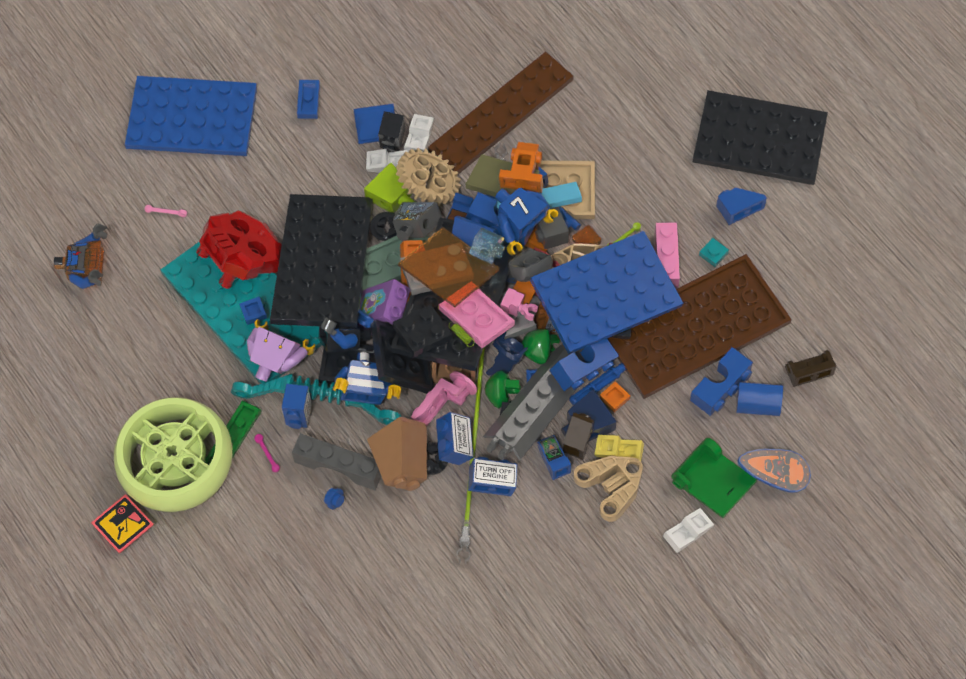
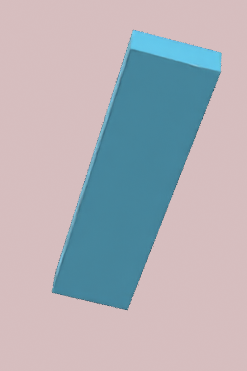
[496,182,582,211]

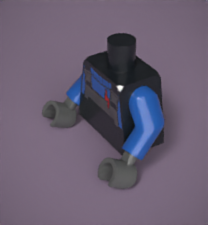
[318,317,371,352]

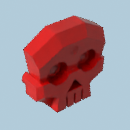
[196,210,282,289]

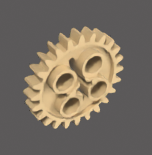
[396,148,461,206]

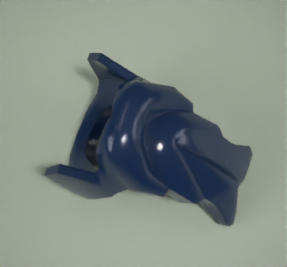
[486,332,528,376]

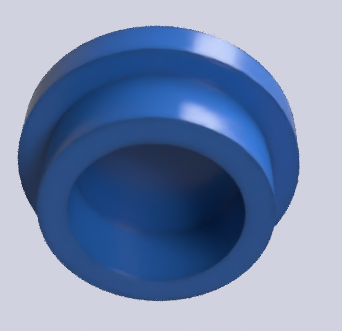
[324,488,344,510]

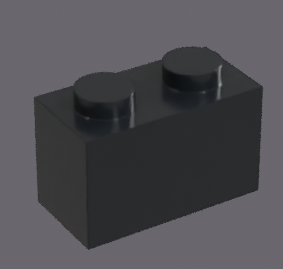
[378,111,405,152]

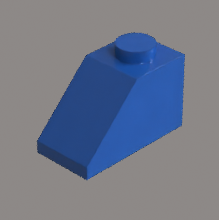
[716,188,767,225]

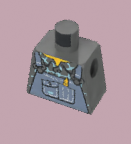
[393,202,442,241]

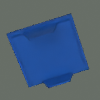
[354,103,395,144]

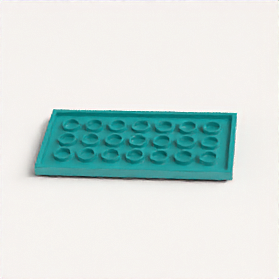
[160,242,322,384]

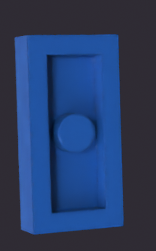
[297,80,320,119]

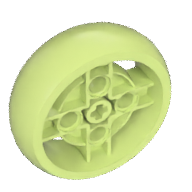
[114,397,232,512]

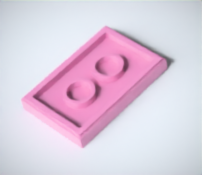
[439,282,515,348]

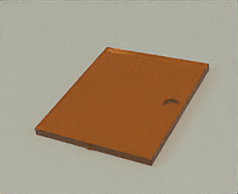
[398,227,499,308]

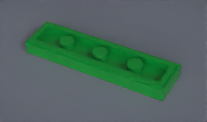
[205,400,262,465]

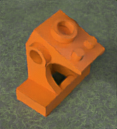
[499,142,543,193]

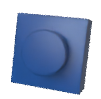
[239,297,267,325]

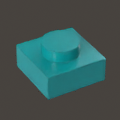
[699,238,729,267]

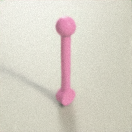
[144,205,187,217]

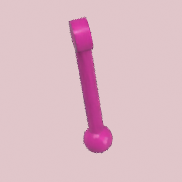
[254,434,280,472]

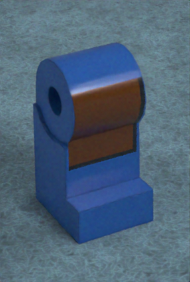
[446,193,474,220]

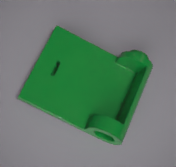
[671,437,757,518]

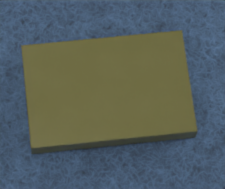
[465,154,540,197]

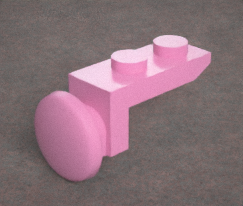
[410,371,477,426]

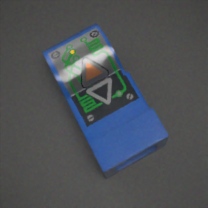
[537,435,571,480]

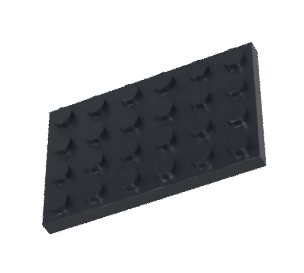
[692,90,828,185]

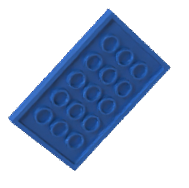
[125,76,257,156]
[530,231,683,354]

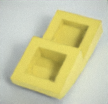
[594,435,644,461]

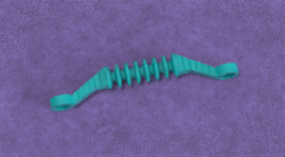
[231,374,401,425]

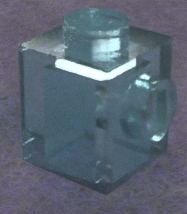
[469,228,505,264]

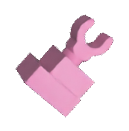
[500,288,538,321]

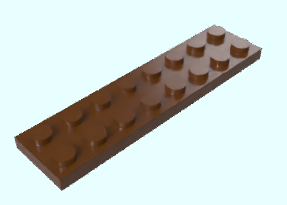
[428,51,574,174]

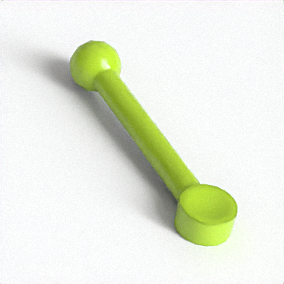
[607,222,641,246]

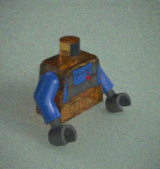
[54,223,107,289]

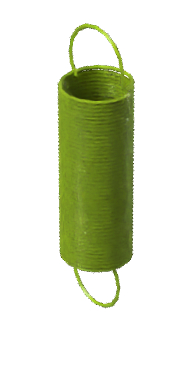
[449,321,475,347]

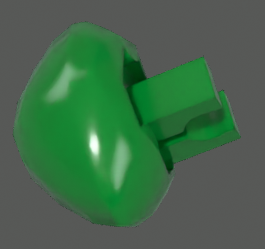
[522,329,560,365]
[484,370,520,408]

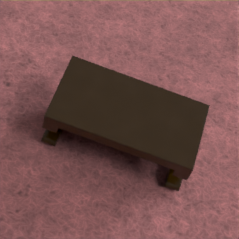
[785,350,836,387]

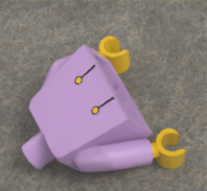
[247,319,315,382]

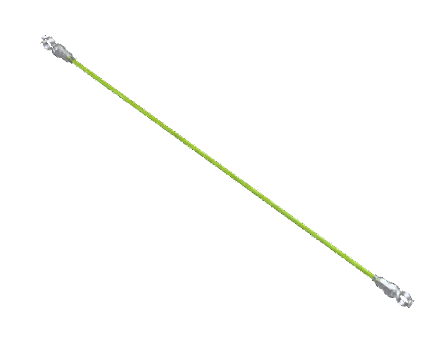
[457,142,507,564]

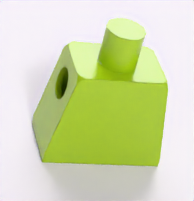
[364,163,415,213]

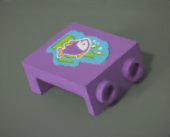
[357,279,410,335]

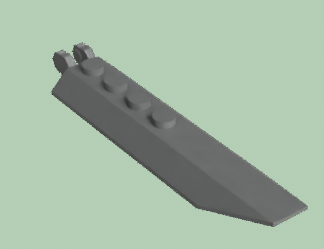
[483,343,586,460]

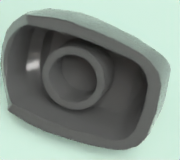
[509,249,553,282]

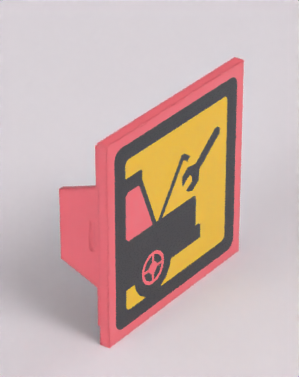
[91,494,154,554]

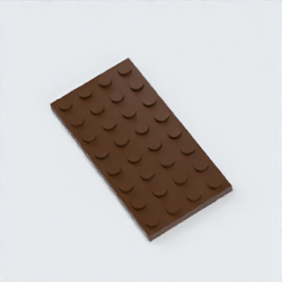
[607,254,792,399]

